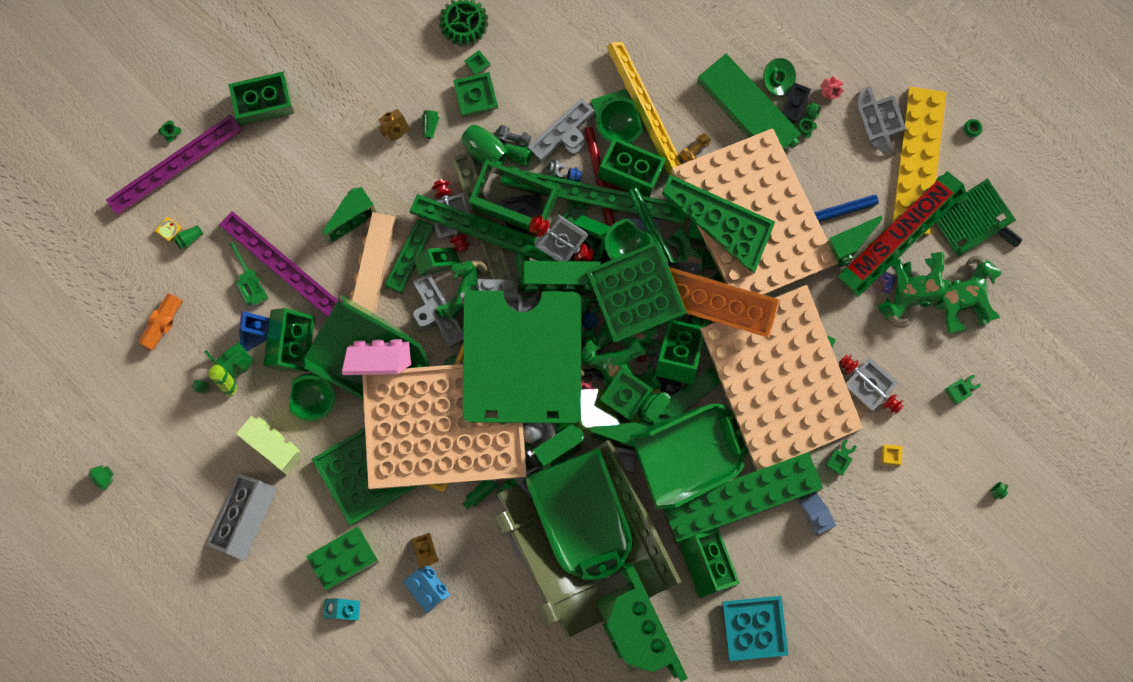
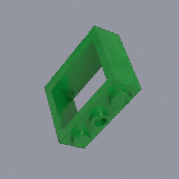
[533,424,584,469]

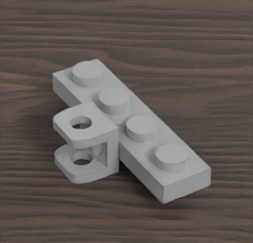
[528,98,595,162]
[412,273,464,348]

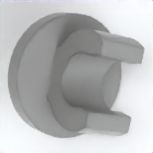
[546,159,566,178]

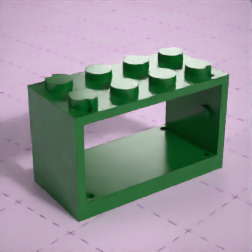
[469,159,559,234]

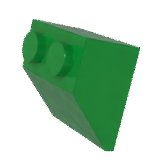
[571,215,610,265]

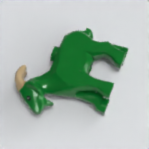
[435,261,488,332]

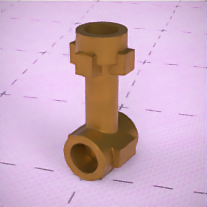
[679,133,711,163]

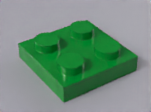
[453,72,498,117]
[599,367,653,421]

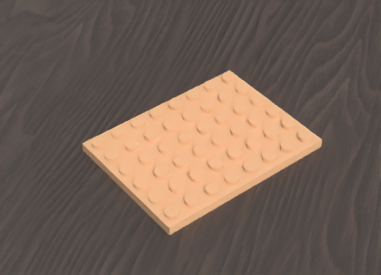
[671,128,839,295]
[700,285,863,471]
[362,364,526,489]

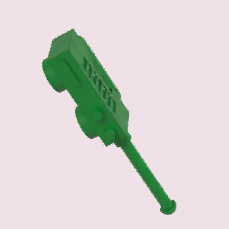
[230,242,269,307]

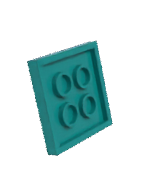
[722,596,789,661]

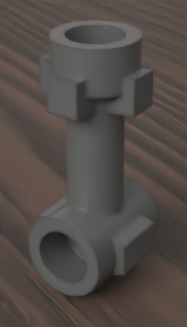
[495,125,531,147]

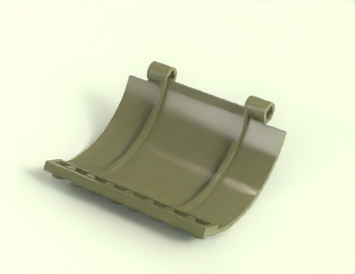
[493,440,681,638]

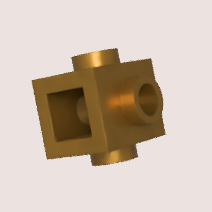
[378,109,411,141]

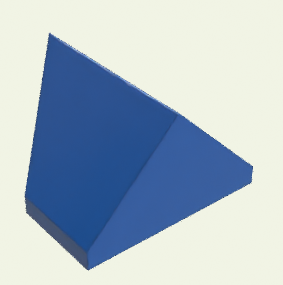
[239,311,270,351]

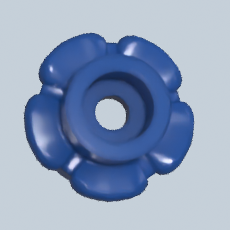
[567,167,581,182]
[581,312,599,329]

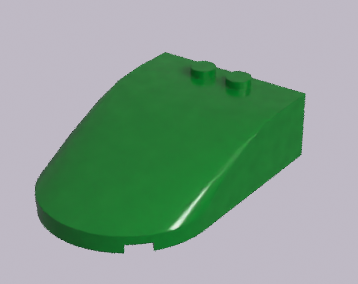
[302,295,430,400]
[630,404,748,510]
[526,449,632,580]

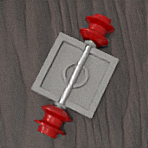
[432,179,471,253]
[529,214,594,262]
[838,354,904,415]

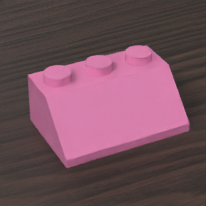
[342,339,411,375]

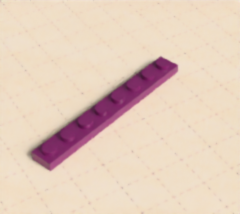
[106,114,242,216]
[219,211,338,317]

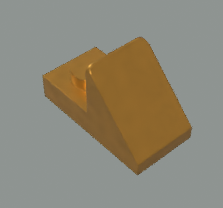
[412,533,439,568]

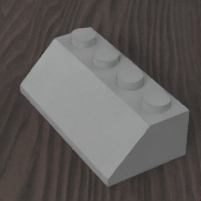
[206,473,277,561]

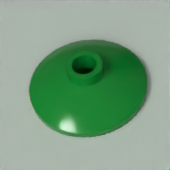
[763,58,796,95]

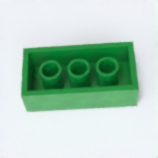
[518,261,600,295]

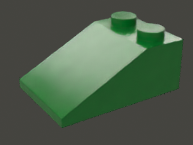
[323,186,376,245]
[827,215,883,268]
[589,421,651,450]

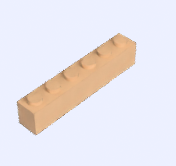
[350,212,396,314]

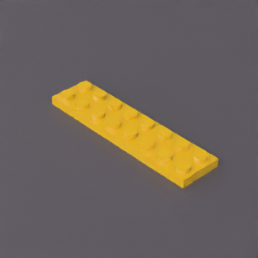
[892,87,946,236]

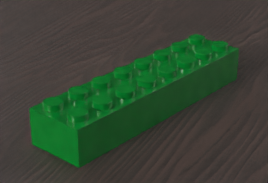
[662,452,823,544]

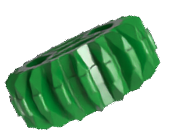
[439,0,489,46]

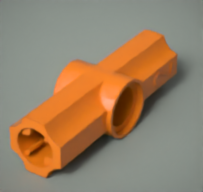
[138,293,183,351]

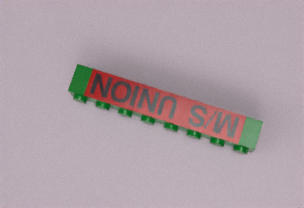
[838,171,967,298]

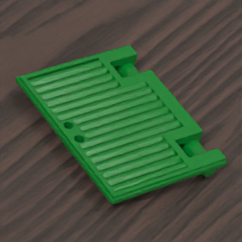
[935,178,1016,258]

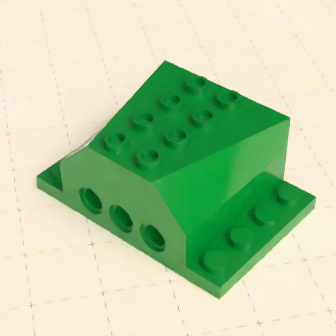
[595,562,688,682]

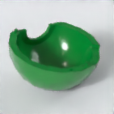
[596,97,642,144]
[605,219,654,260]
[289,373,335,421]

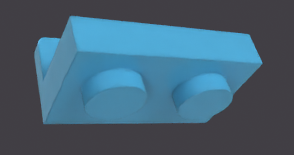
[403,566,450,613]

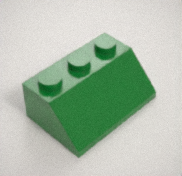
[263,308,315,373]
[679,528,740,598]

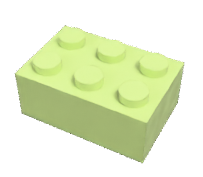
[236,416,302,475]

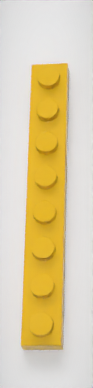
[606,42,682,176]

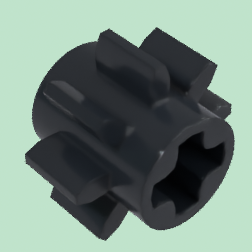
[658,377,681,394]

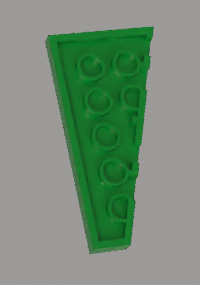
[662,175,775,274]

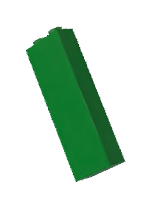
[697,53,801,154]

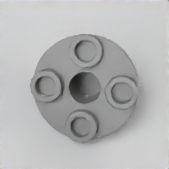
[523,414,557,448]

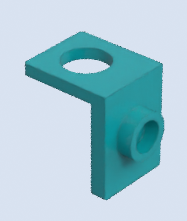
[323,598,360,621]

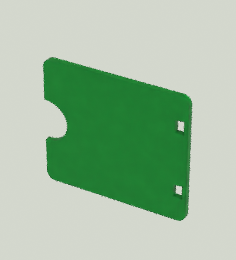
[463,290,581,424]

